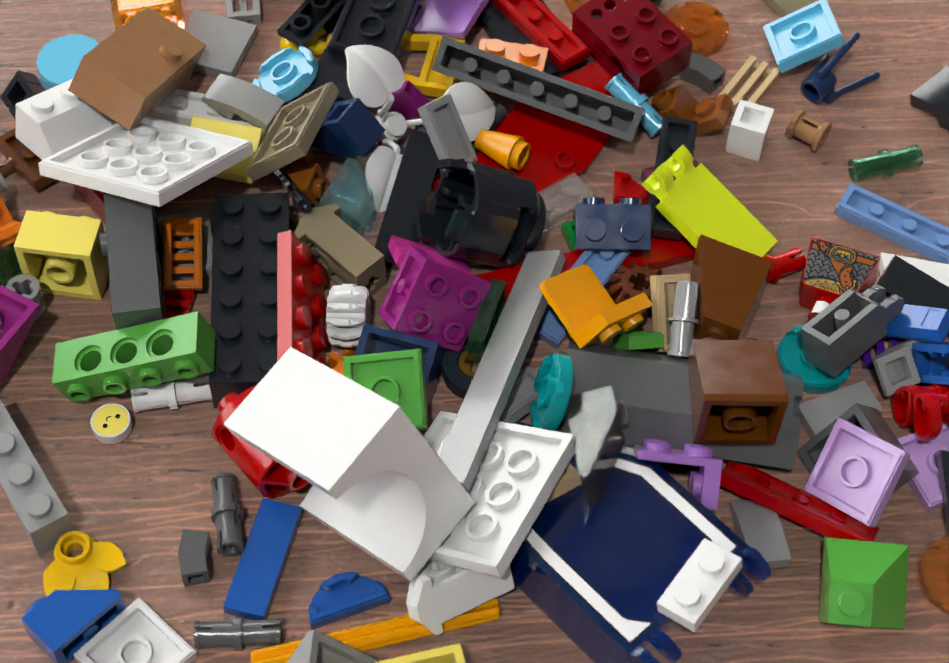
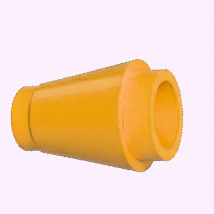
[475,129,531,170]

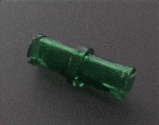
[848,144,923,182]

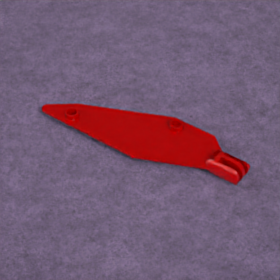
[431,57,624,194]

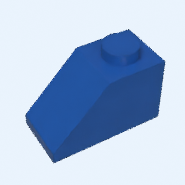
[21,589,126,663]

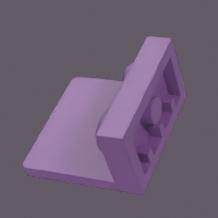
[412,0,489,38]
[634,439,723,510]

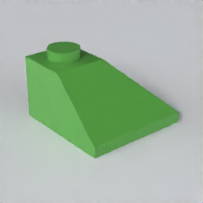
[819,537,909,630]

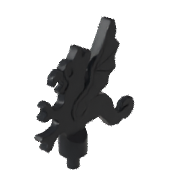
[273,170,312,213]

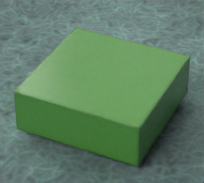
[612,331,664,350]

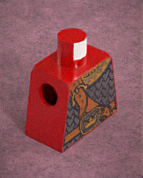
[799,237,881,321]

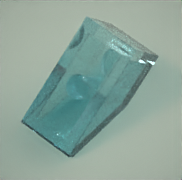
[317,156,377,236]

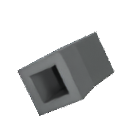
[680,52,726,95]
[178,529,211,587]

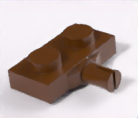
[0,128,57,192]

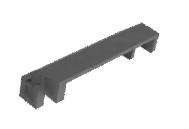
[555,341,804,470]

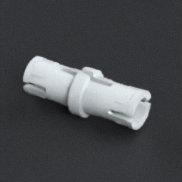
[130,375,212,413]

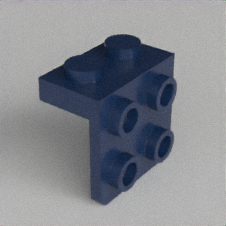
[572,197,651,251]

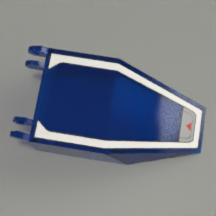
[510,421,771,663]

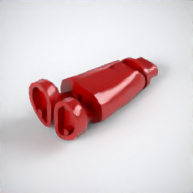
[891,383,949,441]

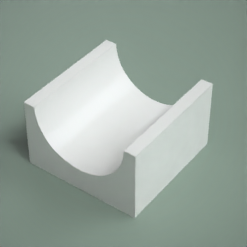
[224,347,475,581]

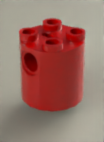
[211,382,309,498]

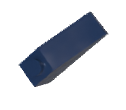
[310,98,385,158]

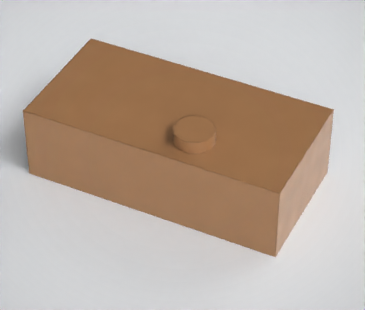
[68,6,206,131]

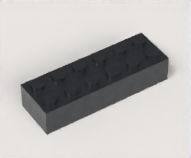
[209,192,292,408]

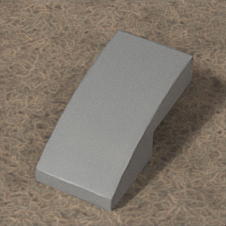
[201,74,285,131]
[872,339,927,396]
[729,500,792,571]

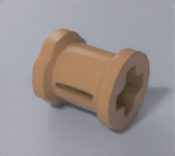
[785,108,832,151]

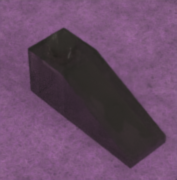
[566,386,629,508]

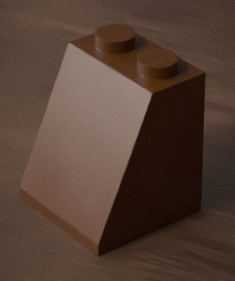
[690,234,773,340]
[687,337,789,444]

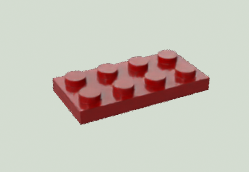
[277,230,329,367]

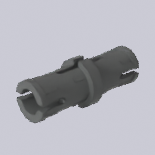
[211,473,244,556]
[194,616,282,651]

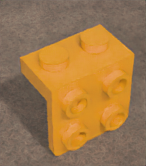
[539,264,653,349]

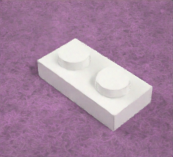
[657,538,742,633]

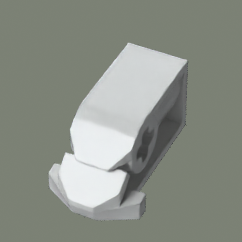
[406,560,515,635]

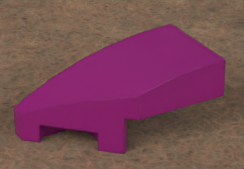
[380,80,431,119]

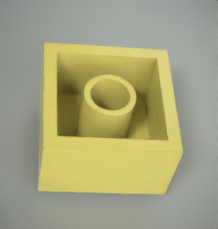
[14,210,109,301]

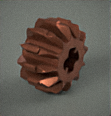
[607,260,665,325]

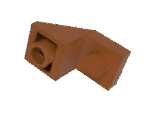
[651,84,734,136]
[282,148,330,208]

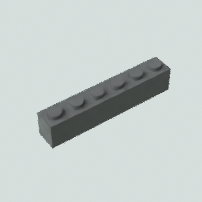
[431,36,645,143]

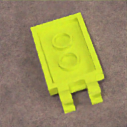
[641,145,778,257]

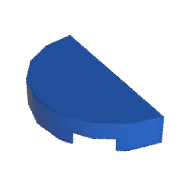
[308,572,390,630]

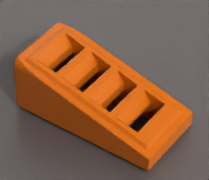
[164,217,203,291]

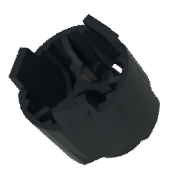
[415,158,546,268]

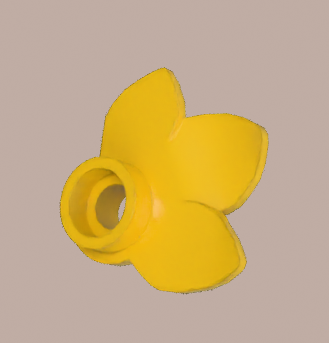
[43,531,126,596]

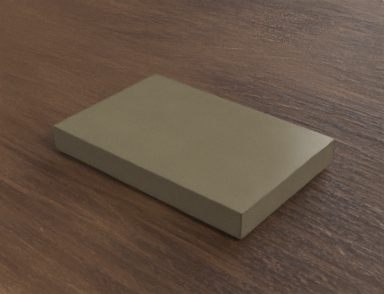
[245,82,340,181]

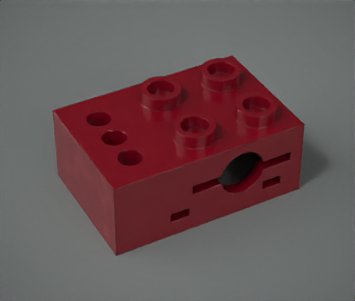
[572,0,693,96]

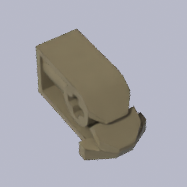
[294,203,387,297]

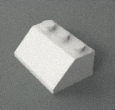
[15,79,117,160]

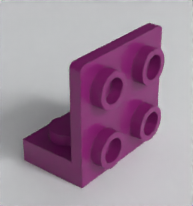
[379,245,491,352]

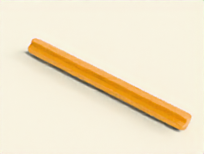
[250,598,500,663]

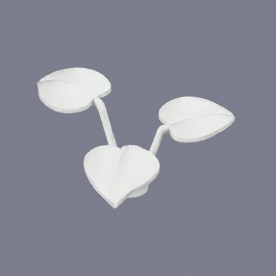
[345,45,496,213]

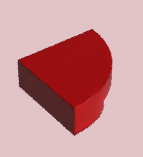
[613,171,650,205]

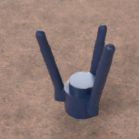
[800,32,880,104]

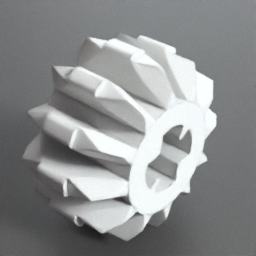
[326,284,371,348]

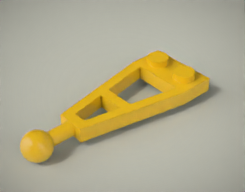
[280,34,466,97]

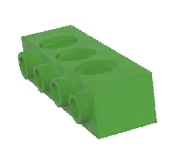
[52,311,216,402]

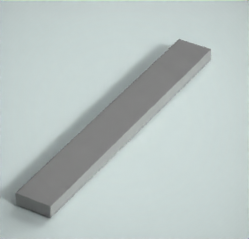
[439,250,566,492]

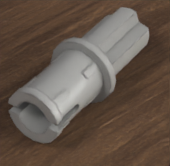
[667,280,699,358]

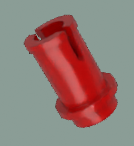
[763,247,806,283]

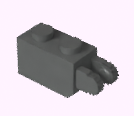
[800,284,905,378]

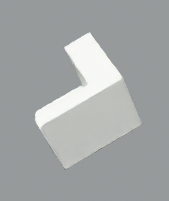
[725,99,774,162]

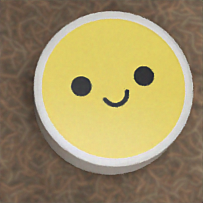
[90,403,132,444]

